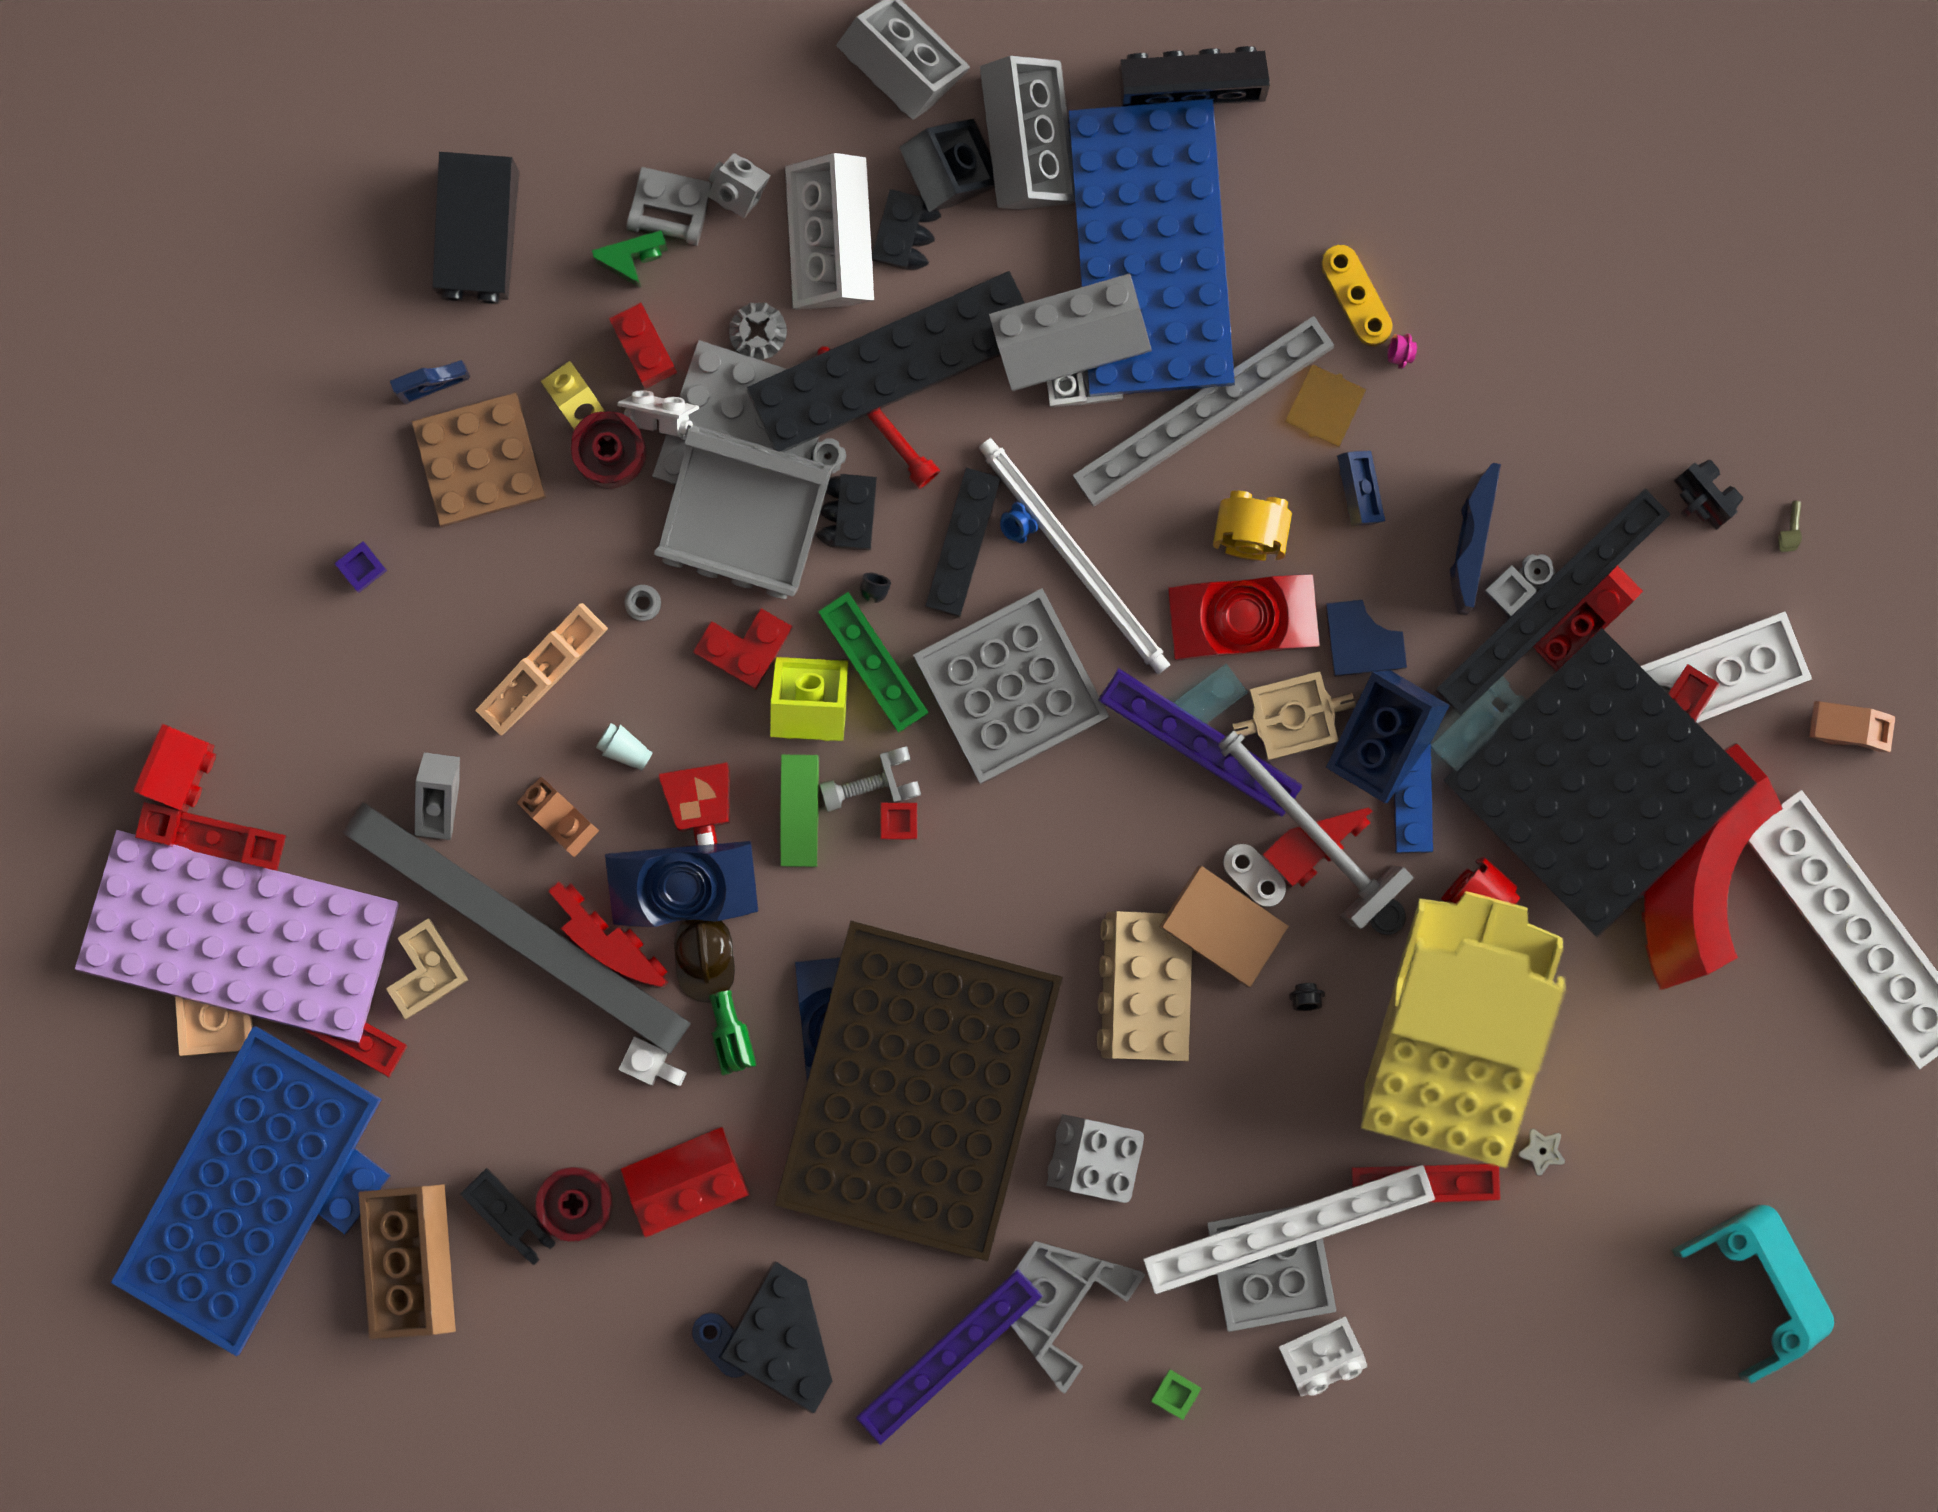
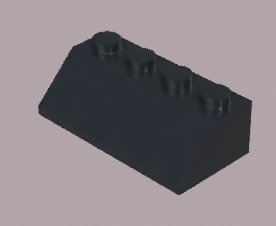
[1120,46,1270,106]

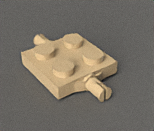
[1232,671,1356,761]

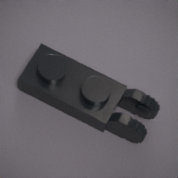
[460,1168,556,1265]

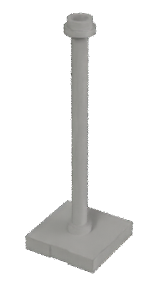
[1218,730,1414,929]

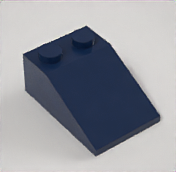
[1326,670,1450,803]

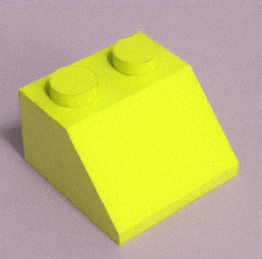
[770,657,848,741]

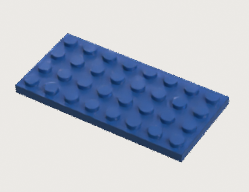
[1069,99,1235,397]
[111,1027,382,1356]

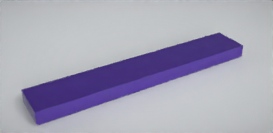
[1098,668,1302,817]
[856,1269,1043,1445]

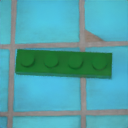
[818,592,929,733]

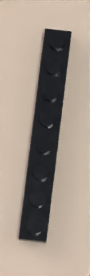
[1435,488,1670,716]

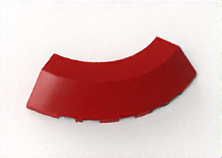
[1642,743,1783,990]

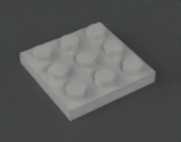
[1207,1205,1337,1332]

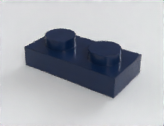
[1337,451,1385,526]

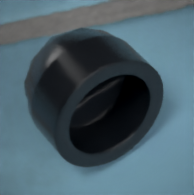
[860,573,891,603]

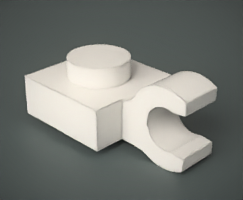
[619,1037,687,1086]

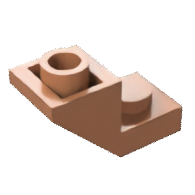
[1809,701,1895,752]
[517,776,599,857]

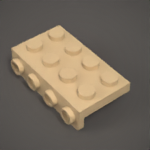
[1097,911,1192,1061]

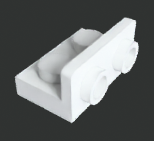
[1279,1317,1367,1397]

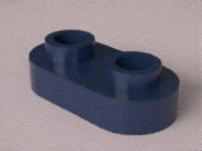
[692,1313,745,1378]

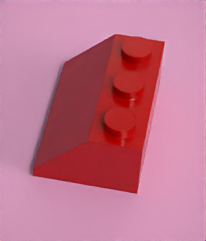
[621,1127,750,1238]

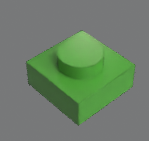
[1151,1369,1202,1420]

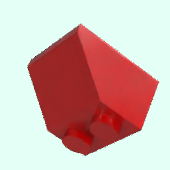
[134,723,216,812]

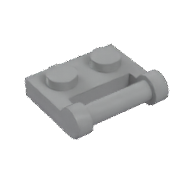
[627,167,712,246]

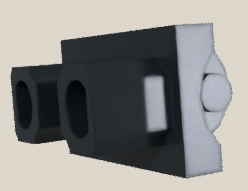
[1674,459,1743,530]

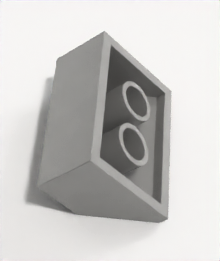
[836,0,970,120]

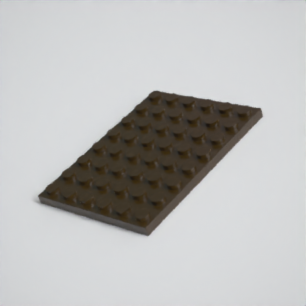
[775,921,1063,1262]

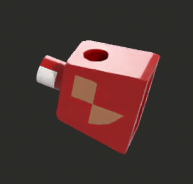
[659,762,730,846]

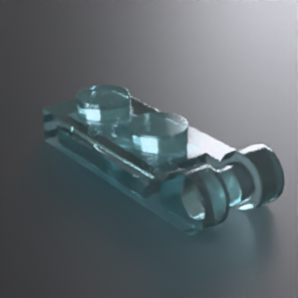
[1431,676,1526,772]

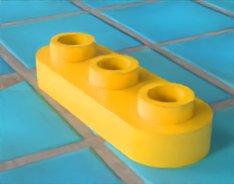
[1321,245,1392,346]

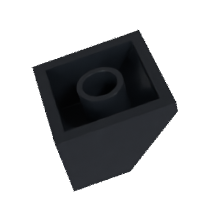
[899,118,995,212]

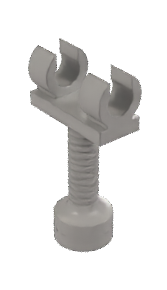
[819,746,921,812]

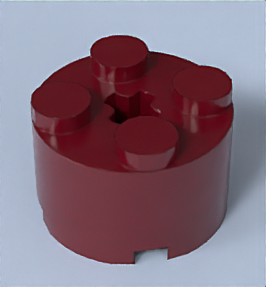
[571,411,647,489]
[536,1167,613,1242]

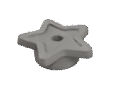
[1518,1128,1565,1176]

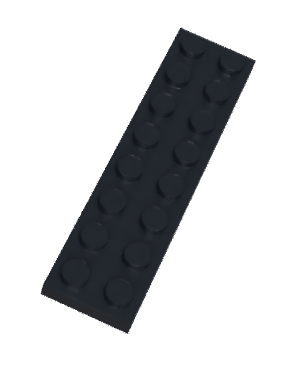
[746,271,1025,452]

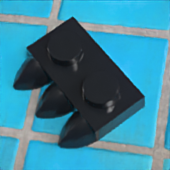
[872,189,942,270]
[816,474,877,550]

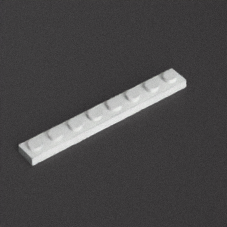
[1143,1164,1435,1294]

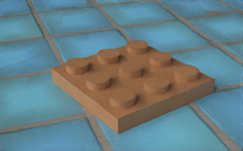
[412,393,546,527]

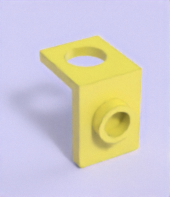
[541,361,605,430]

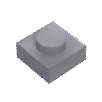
[1484,565,1537,618]

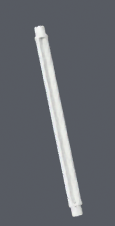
[979,438,1170,675]

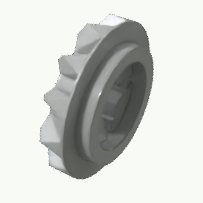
[729,302,787,360]

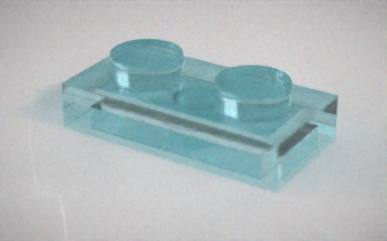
[1173,664,1248,724]

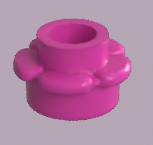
[1387,333,1417,369]

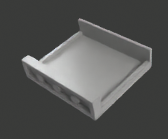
[654,425,833,599]

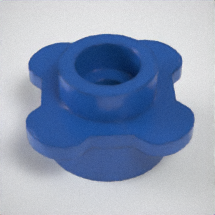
[1000,502,1038,544]

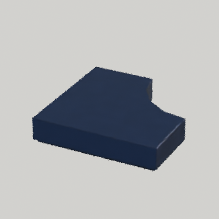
[390,360,470,404]
[1326,600,1407,677]

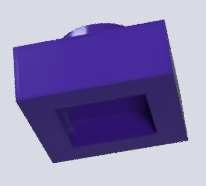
[335,541,387,593]

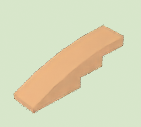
[475,603,608,736]

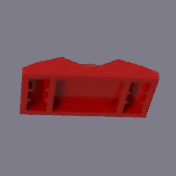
[1168,574,1320,660]

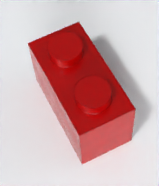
[609,302,677,389]

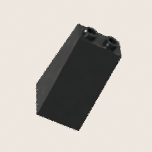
[432,152,519,304]

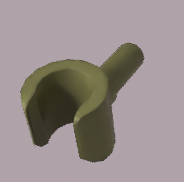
[1778,501,1802,552]

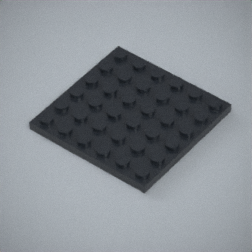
[1444,628,1757,938]

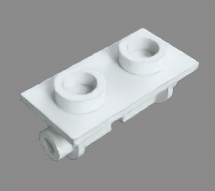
[618,390,699,437]

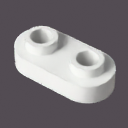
[1223,844,1286,907]

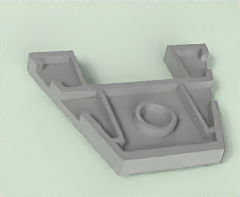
[1011,1241,1146,1394]

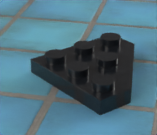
[718,1261,832,1414]

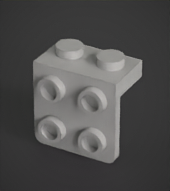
[1046,1114,1144,1203]

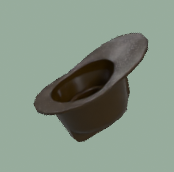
[674,920,735,1002]

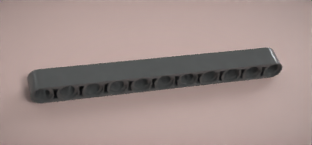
[342,802,691,1054]

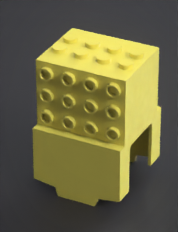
[1362,891,1564,1168]

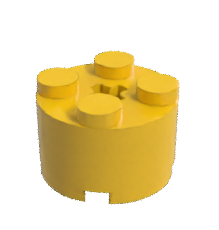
[1213,490,1292,561]

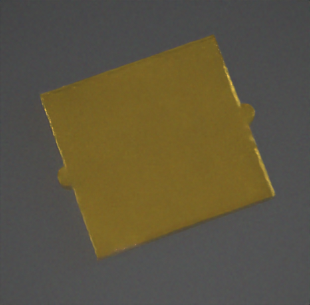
[1285,364,1367,447]

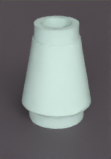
[596,723,653,771]

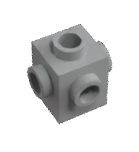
[707,153,771,218]

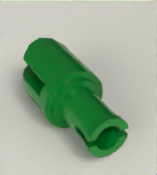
[708,990,757,1076]

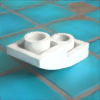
[1047,370,1124,407]

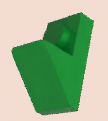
[592,230,668,287]

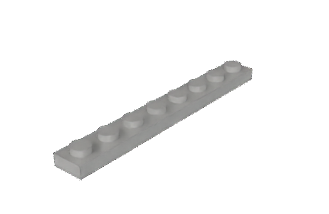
[1073,316,1334,507]

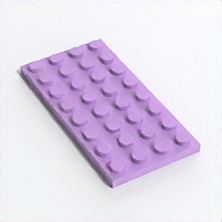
[75,830,399,1043]

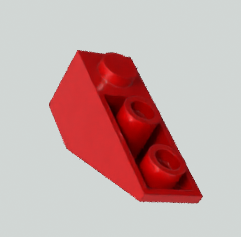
[1533,565,1643,671]
[1261,807,1372,888]

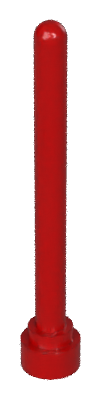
[817,346,941,489]

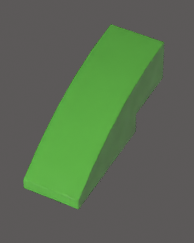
[780,754,819,867]

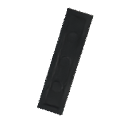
[926,467,1001,617]

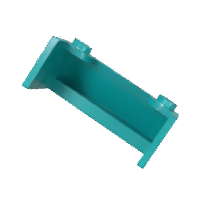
[1672,1205,1834,1384]

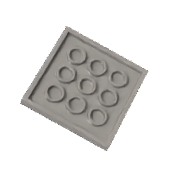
[652,340,820,485]
[913,588,1110,784]

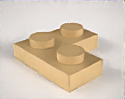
[386,918,469,1020]

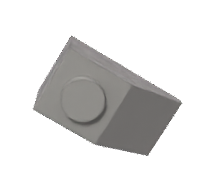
[415,752,460,840]

